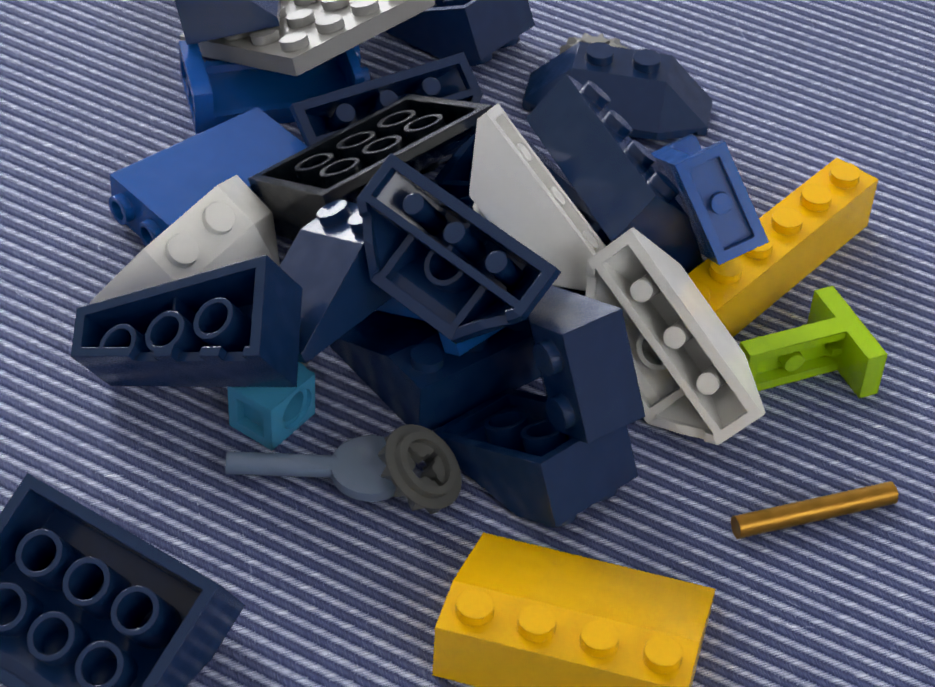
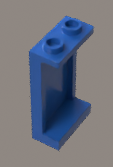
[178,40,371,134]
[109,107,308,246]
[651,135,769,265]

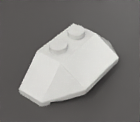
[469,103,606,291]
[90,175,280,304]
[585,227,766,445]

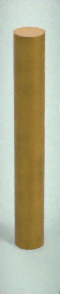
[731,481,898,539]

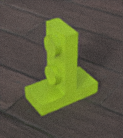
[739,286,888,398]

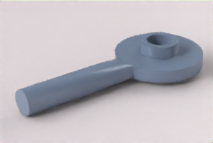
[225,435,396,502]

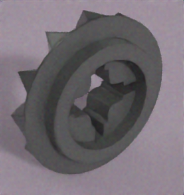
[377,424,462,515]

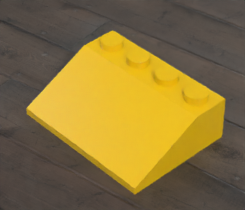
[432,532,716,687]

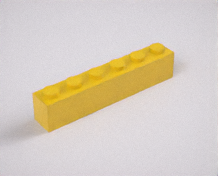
[688,157,878,337]

